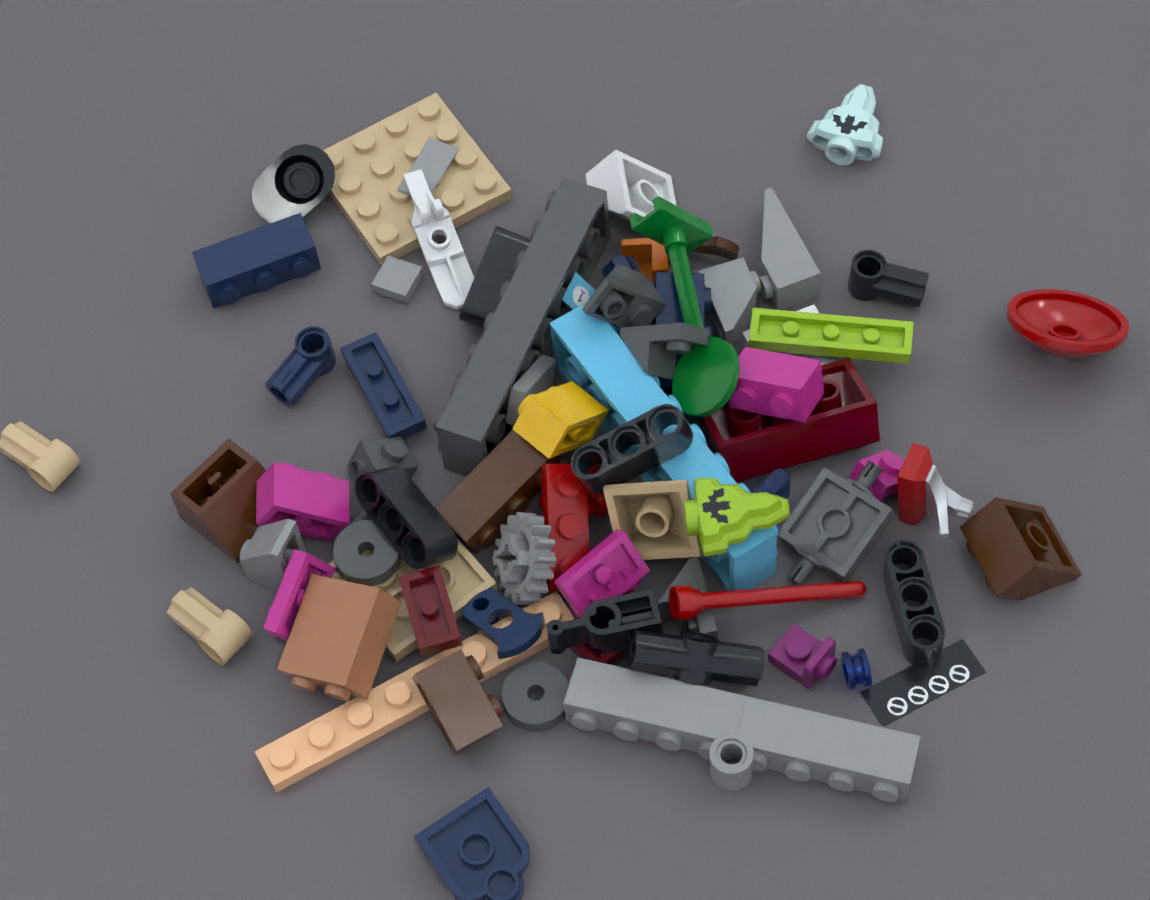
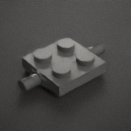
[777,461,895,585]

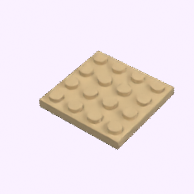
[323,93,512,266]

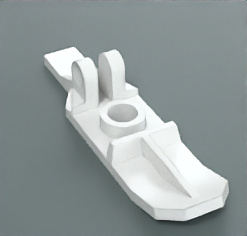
[403,169,474,310]

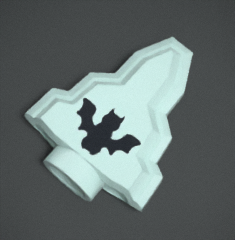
[807,84,883,165]

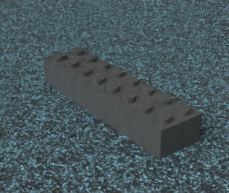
[434,178,610,477]

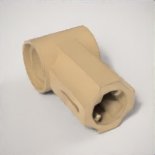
[0,421,81,492]
[167,587,253,666]

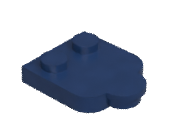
[414,787,530,900]

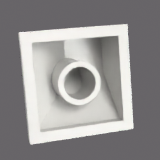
[585,150,677,221]

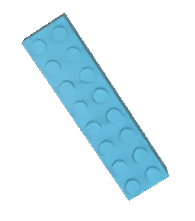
[549,302,779,591]

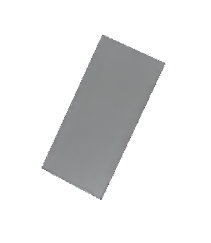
[397,138,459,194]

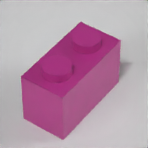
[728,347,824,423]
[256,462,350,542]

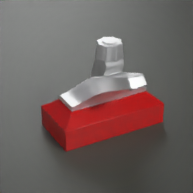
[897,443,975,541]

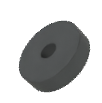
[333,520,401,586]
[501,661,569,732]

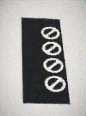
[860,639,986,727]

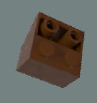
[170,439,266,563]

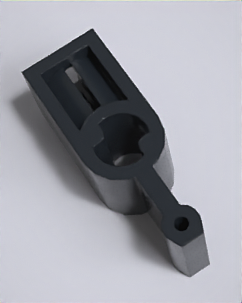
[546,589,663,654]

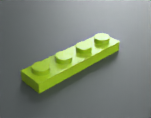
[748,308,914,364]

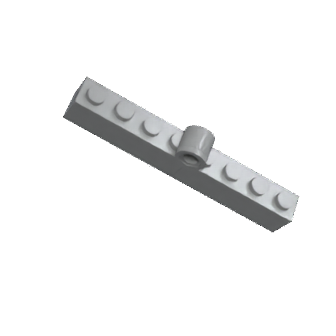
[563,657,921,802]

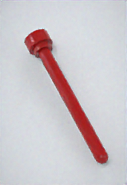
[668,581,866,621]

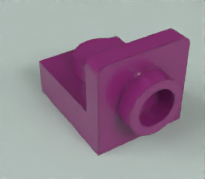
[768,624,838,690]

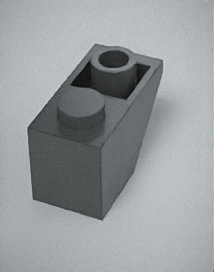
[582,264,666,327]

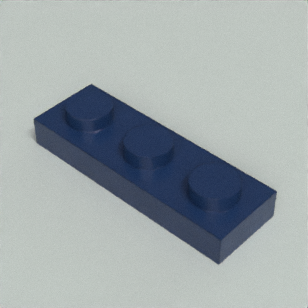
[340,332,427,439]

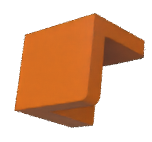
[620,238,669,284]

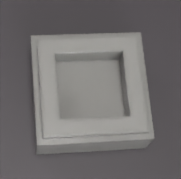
[371,255,424,304]

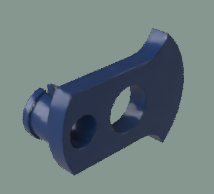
[461,588,545,659]

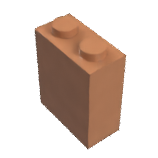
[277,574,401,701]

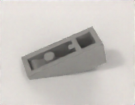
[759,187,821,310]

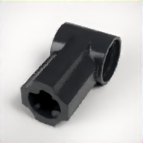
[848,250,929,307]

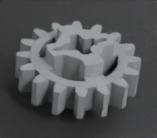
[493,512,556,605]

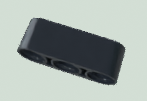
[459,226,530,328]
[570,404,693,494]
[355,466,458,570]
[883,540,945,668]

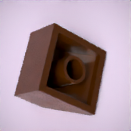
[960,497,1082,600]

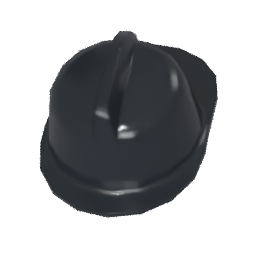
[251,144,335,223]

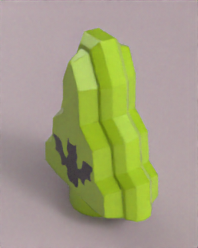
[683,478,790,557]

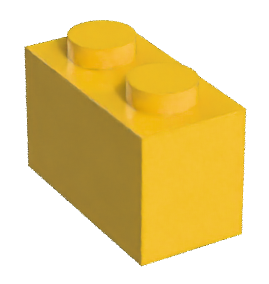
[512,381,609,459]

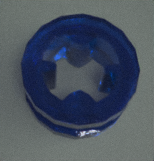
[841,648,872,690]

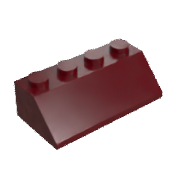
[699,357,880,482]

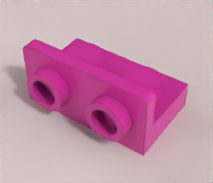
[554,529,650,619]
[263,549,335,641]

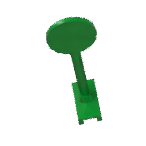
[629,196,740,417]

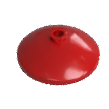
[1006,289,1129,358]

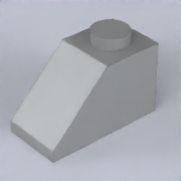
[699,257,761,349]
[240,519,306,591]

